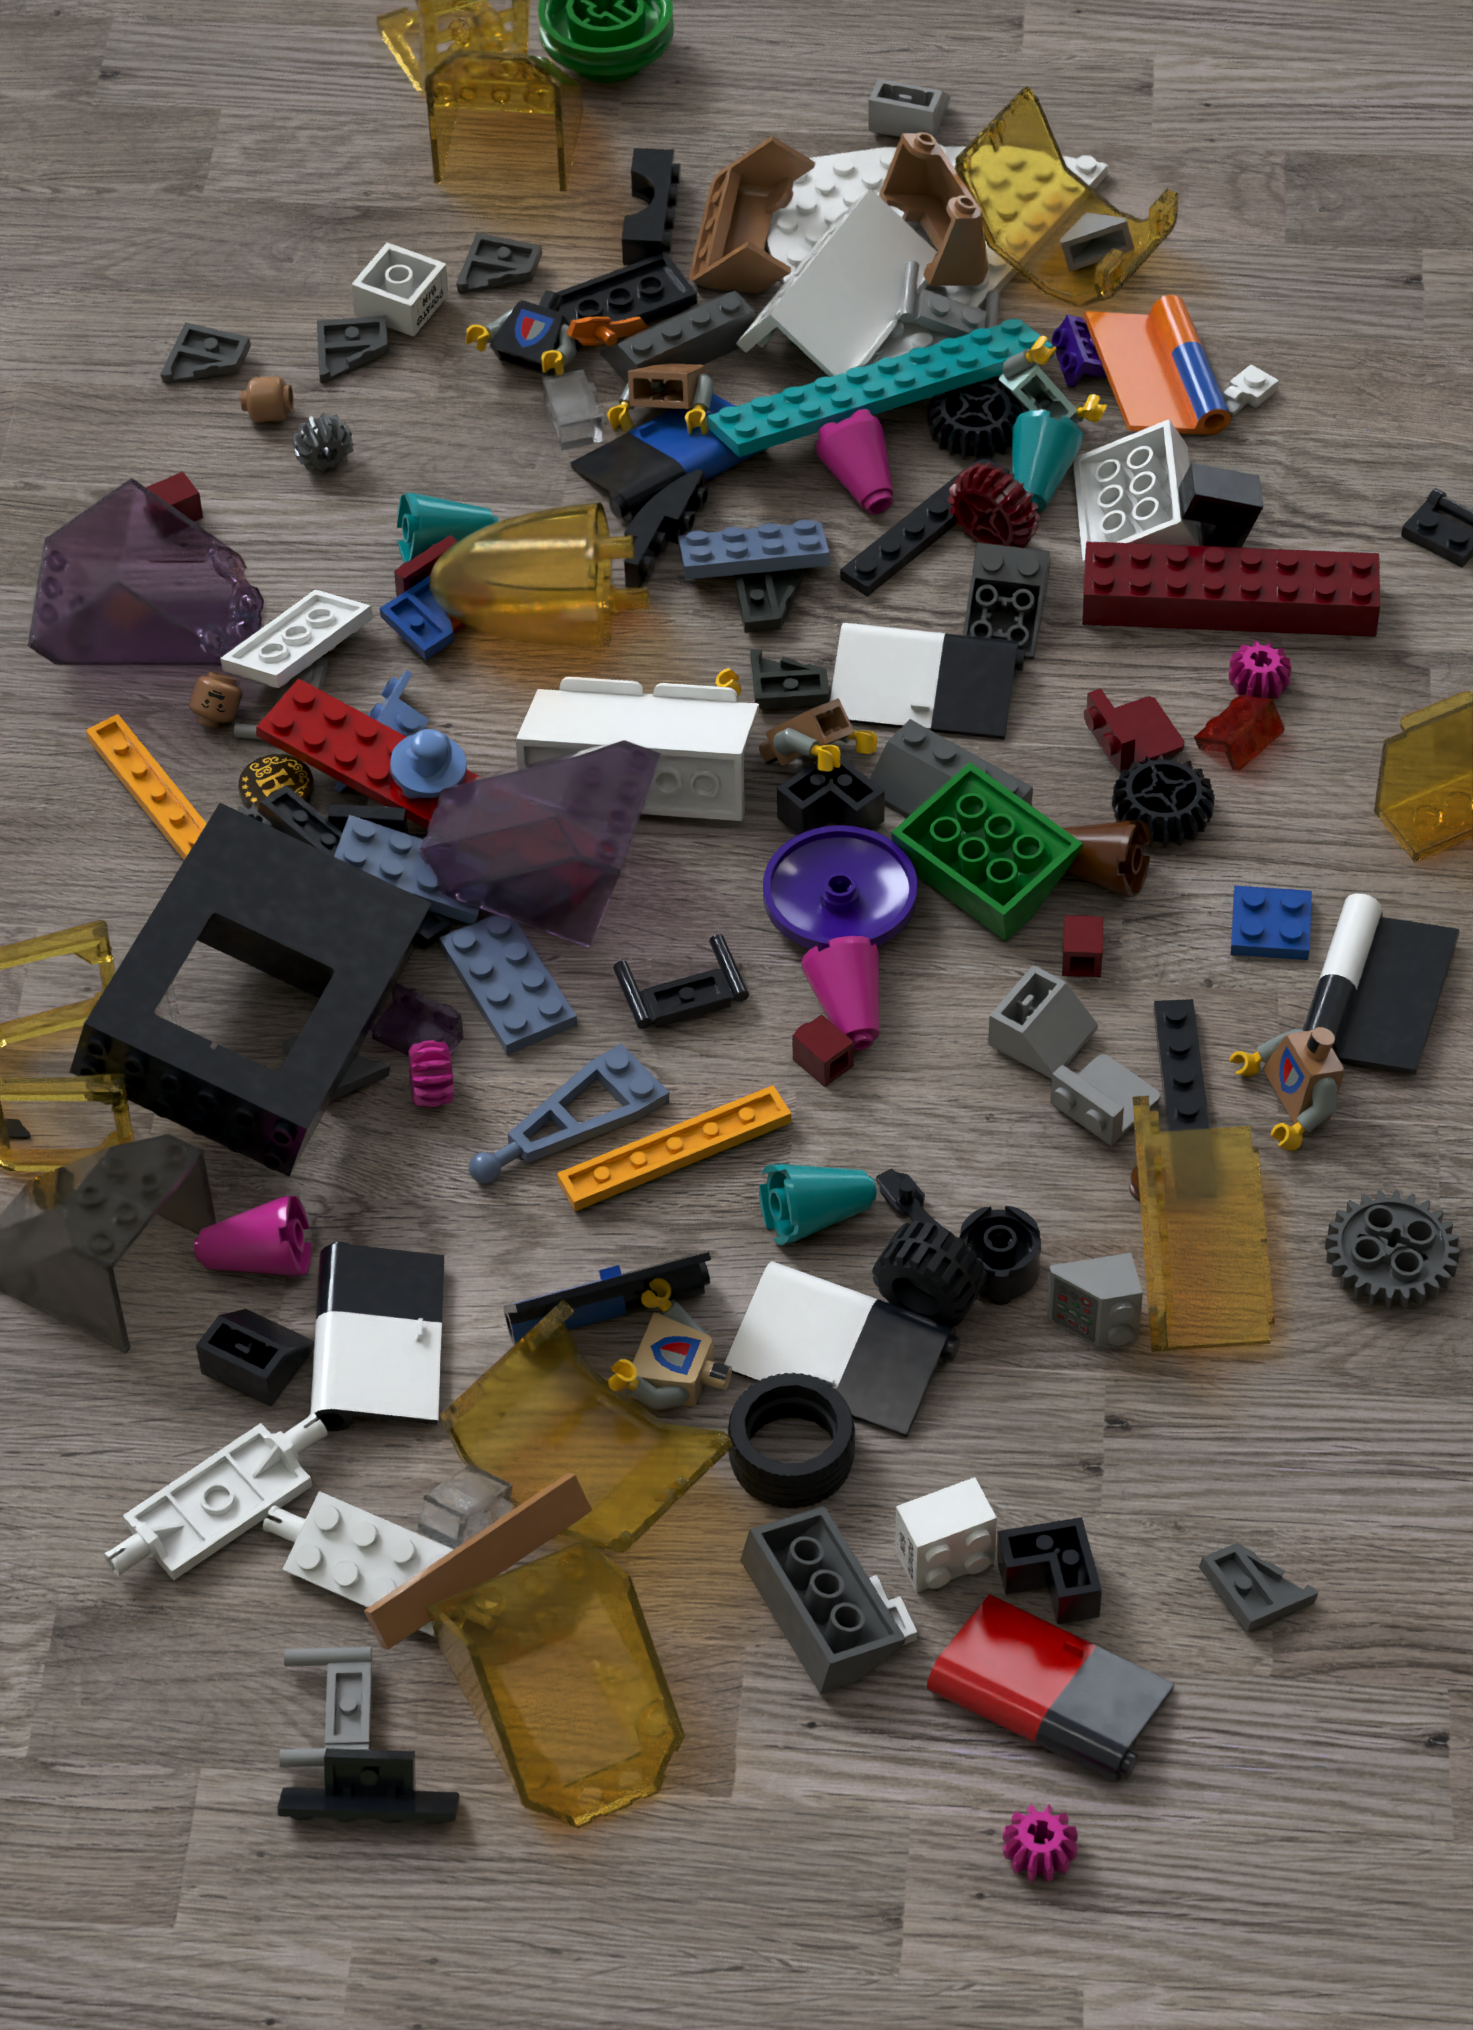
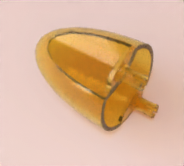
[430,502,650,647]

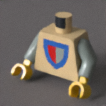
[608,1278,732,1411]

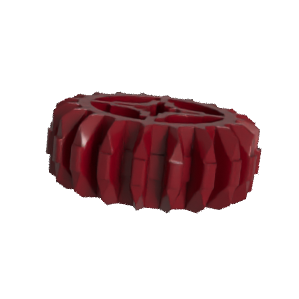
[947,462,1041,548]

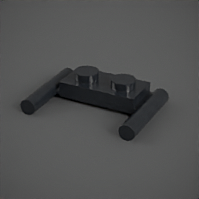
[613,934,749,1029]

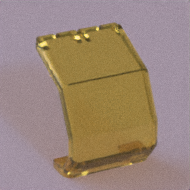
[955,87,1178,308]
[438,1300,733,1553]

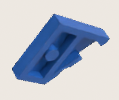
[380,572,454,660]

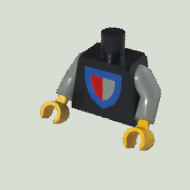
[466,290,577,379]

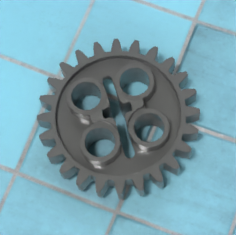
[1325,1190,1460,1309]

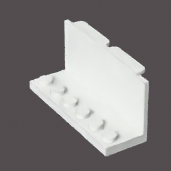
[736,188,937,377]
[516,677,759,821]

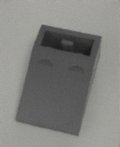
[963,543,1051,658]

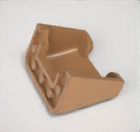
[879,132,989,286]

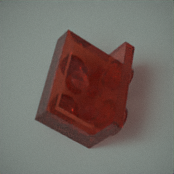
[1194,695,1285,771]

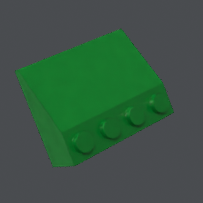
[891,762,1083,941]

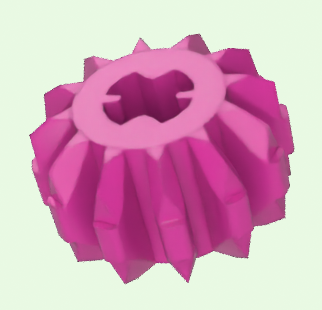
[1228,640,1292,703]
[408,1040,454,1108]
[1002,1803,1078,1883]

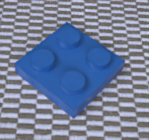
[1230,885,1312,960]

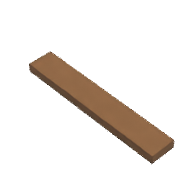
[364,1473,592,1650]

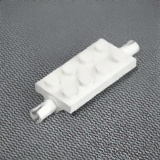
[103,1413,328,1580]
[263,1491,501,1638]

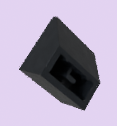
[196,1309,315,1407]

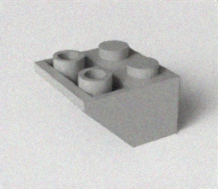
[869,79,951,138]
[988,965,1098,1079]

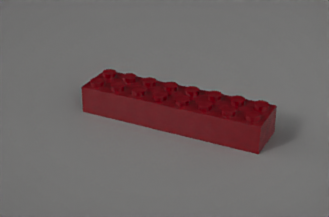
[1082,541,1380,637]

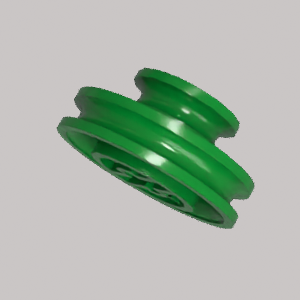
[538,0,674,83]

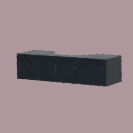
[621,148,681,265]

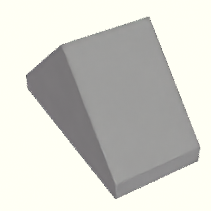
[1060,213,1135,272]

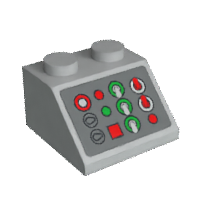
[1047,1253,1143,1347]

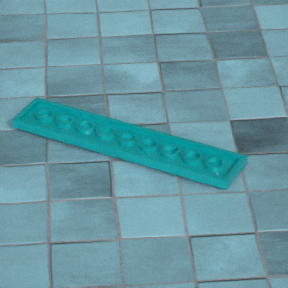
[707,319,1054,457]

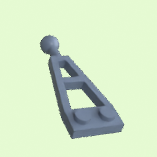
[469,1043,669,1184]

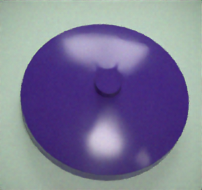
[763,825,917,952]

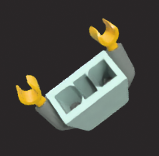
[999,336,1107,423]

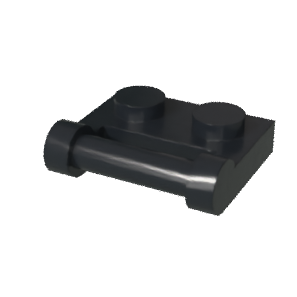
[1401,488,1473,567]

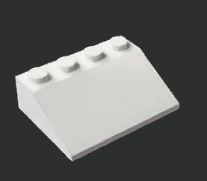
[1073,419,1199,563]

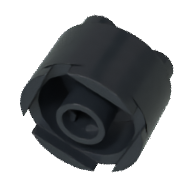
[959,1206,1041,1305]

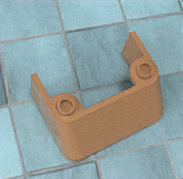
[689,136,815,294]

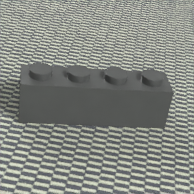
[601,290,754,383]
[870,719,1033,818]
[740,1506,906,1694]

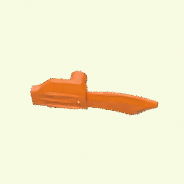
[567,317,649,346]

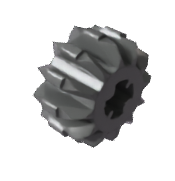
[292,412,354,473]

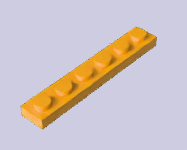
[86,714,207,860]
[557,1085,792,1212]

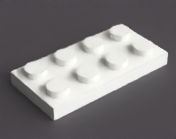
[220,589,373,688]

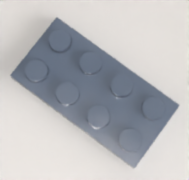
[678,520,830,580]
[334,815,493,924]
[439,909,577,1055]

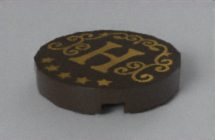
[238,754,314,809]

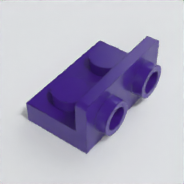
[1052,314,1108,387]

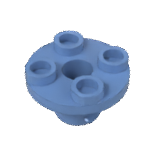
[390,729,467,799]

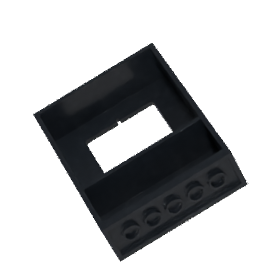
[70,803,432,1177]

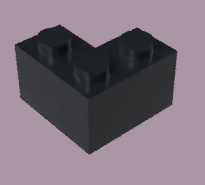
[1178,463,1263,548]
[777,755,885,835]
[996,1517,1102,1624]

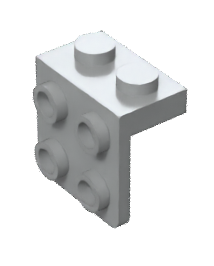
[1050,1054,1160,1146]

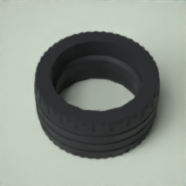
[728,1373,855,1508]

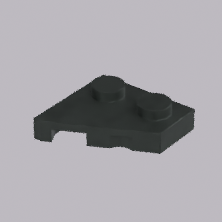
[734,568,804,633]
[750,649,829,709]

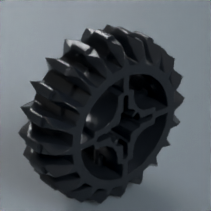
[927,379,1023,460]
[1111,754,1215,848]

